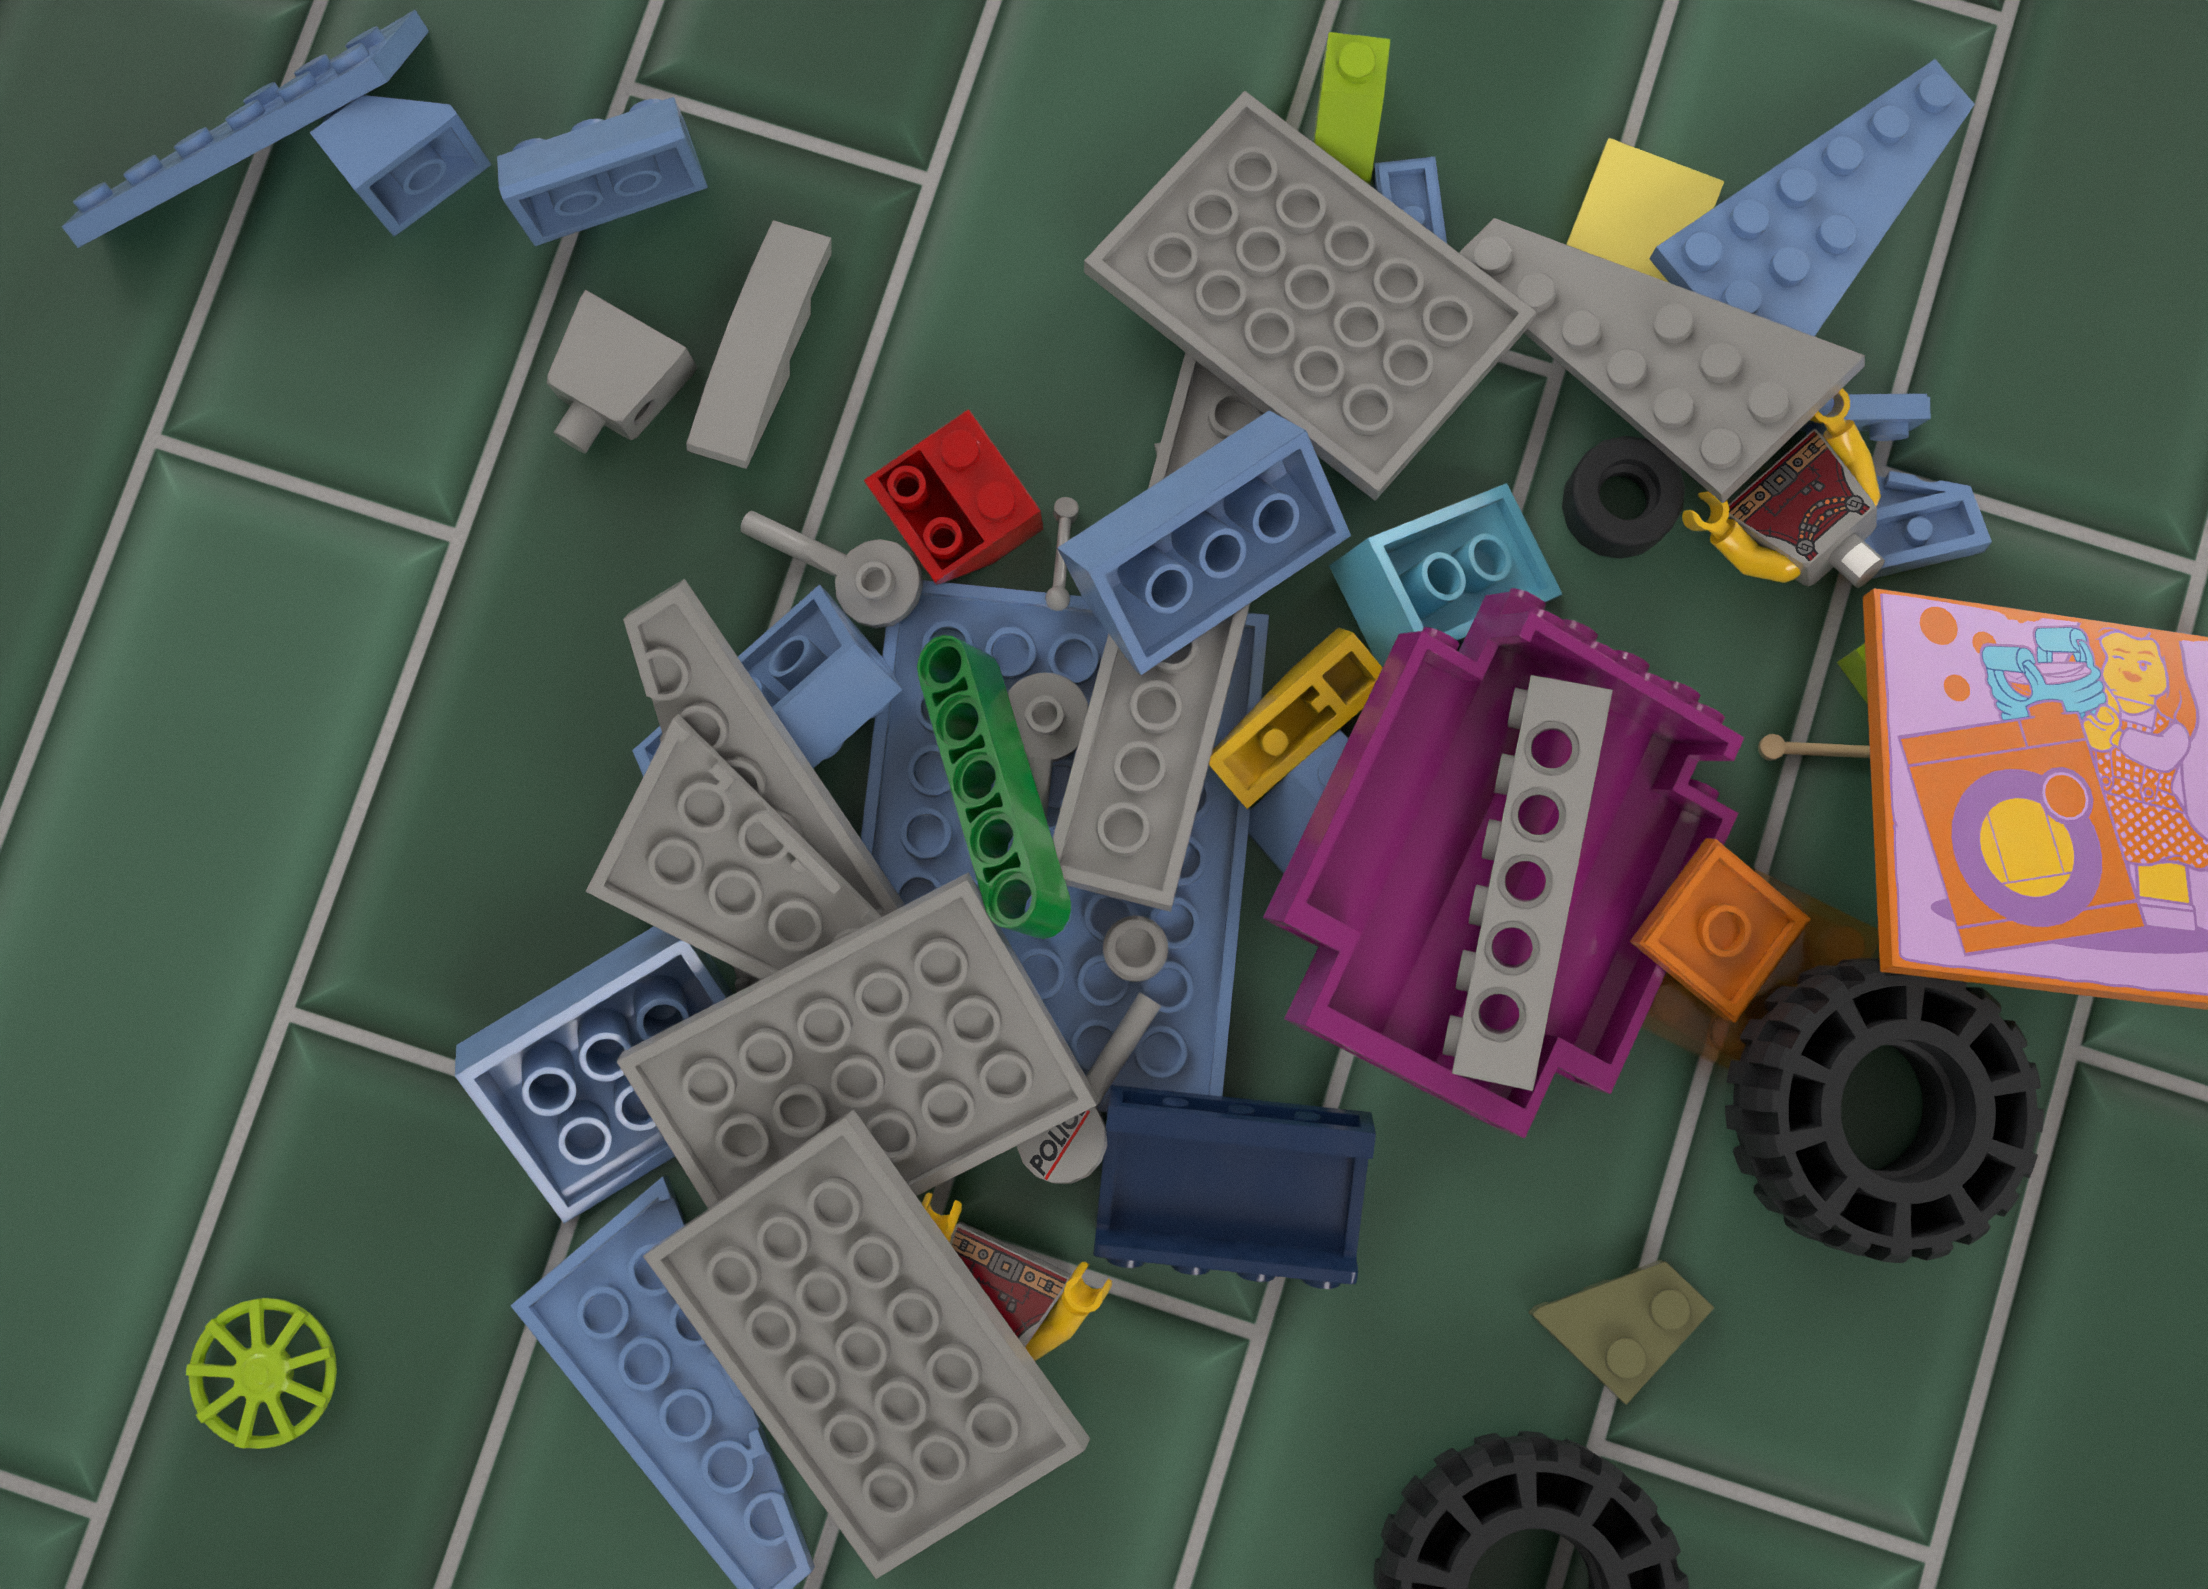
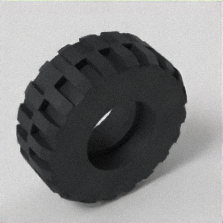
[1725,958,2044,1263]
[1374,1431,1689,1589]

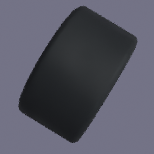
[1562,436,1686,559]

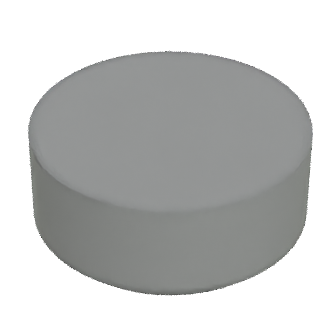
[1103,916,1168,982]

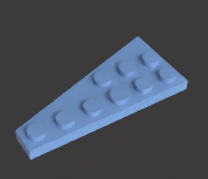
[61,10,429,248]
[1649,59,1975,336]
[511,1175,815,1589]

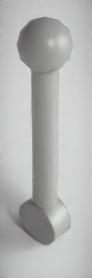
[1045,497,1079,611]

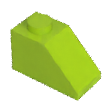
[1313,32,1391,185]

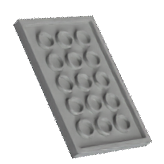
[1084,91,1537,501]
[617,872,1097,1209]
[643,1109,1090,1579]

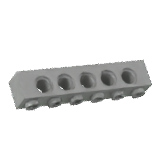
[1443,675,1613,1091]

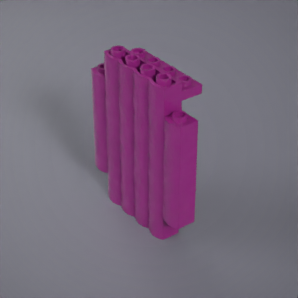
[1263,588,1745,1139]

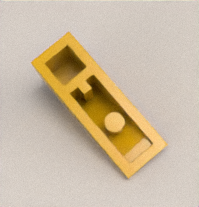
[1209,627,1383,809]

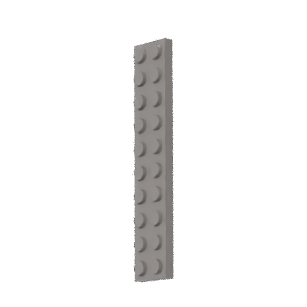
[1052,352,1264,912]

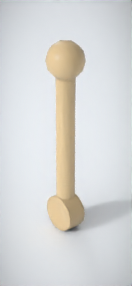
[1758,734,1870,761]

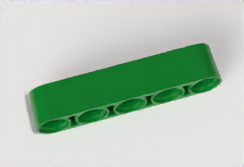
[917,635,1071,939]

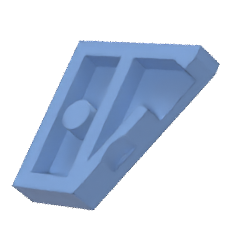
[1864,471,1992,579]

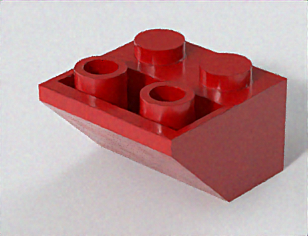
[864,409,1044,585]

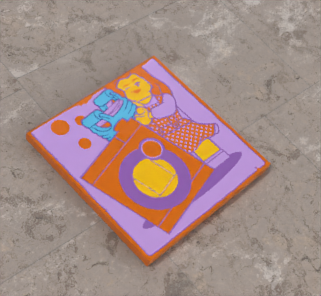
[1863,588,2208,1010]

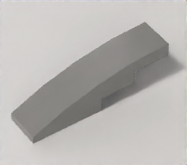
[686,220,831,469]

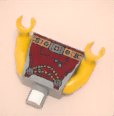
[1682,388,1885,588]
[922,1193,1113,1361]

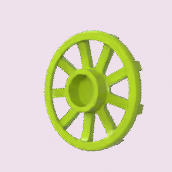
[186,1298,337,1449]

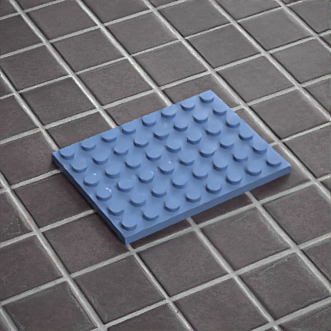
[861,580,1269,1112]

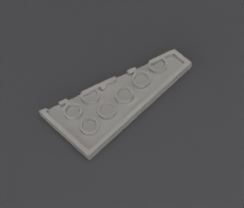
[1459,218,1865,503]
[623,579,905,992]
[585,713,882,980]

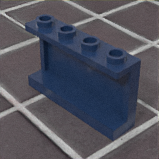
[1093,1085,1376,1289]

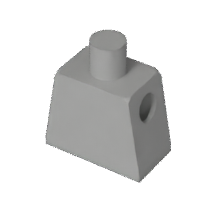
[547,290,698,454]

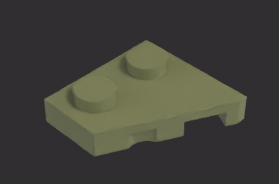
[1528,1260,1714,1405]

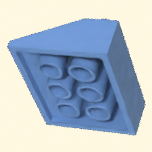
[455,926,733,1224]

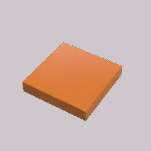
[1630,838,1811,1023]

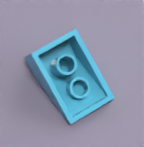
[1329,483,1563,667]

